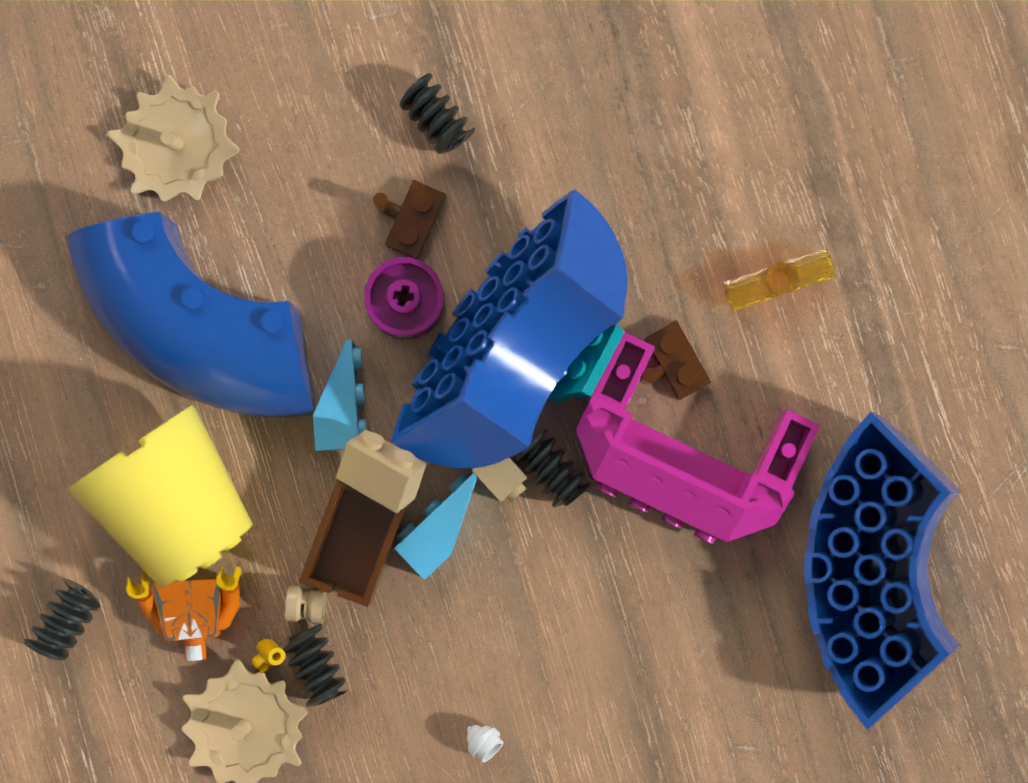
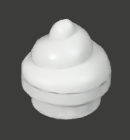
[467,725,503,763]

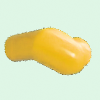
[251,639,286,673]

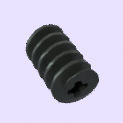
[400,73,476,154]
[515,429,593,508]
[23,578,101,660]
[283,624,349,707]

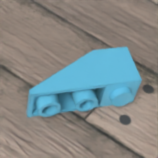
[313,339,367,452]
[394,473,478,580]

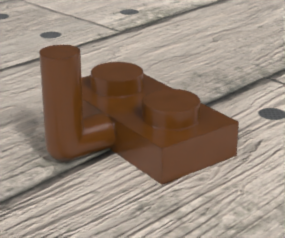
[373,180,446,260]
[640,320,712,400]

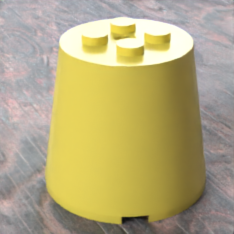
[68,405,253,588]

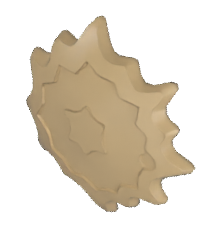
[107,75,240,202]
[181,659,308,783]

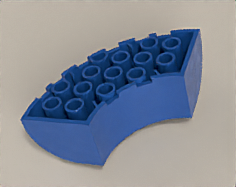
[391,189,628,468]
[66,211,316,418]
[804,412,961,730]

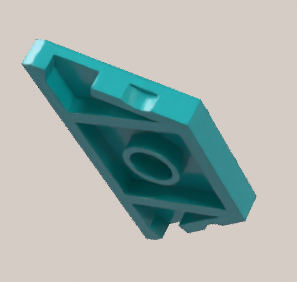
[546,322,624,403]

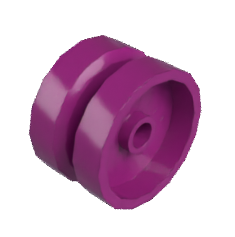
[364,257,445,340]

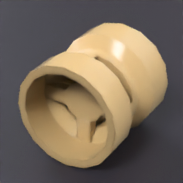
[285,586,326,624]

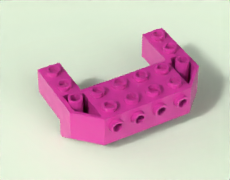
[574,332,821,544]

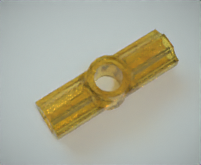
[723,248,836,312]

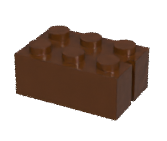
[299,479,408,607]

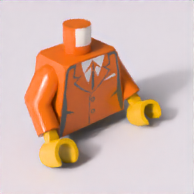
[126,565,242,661]

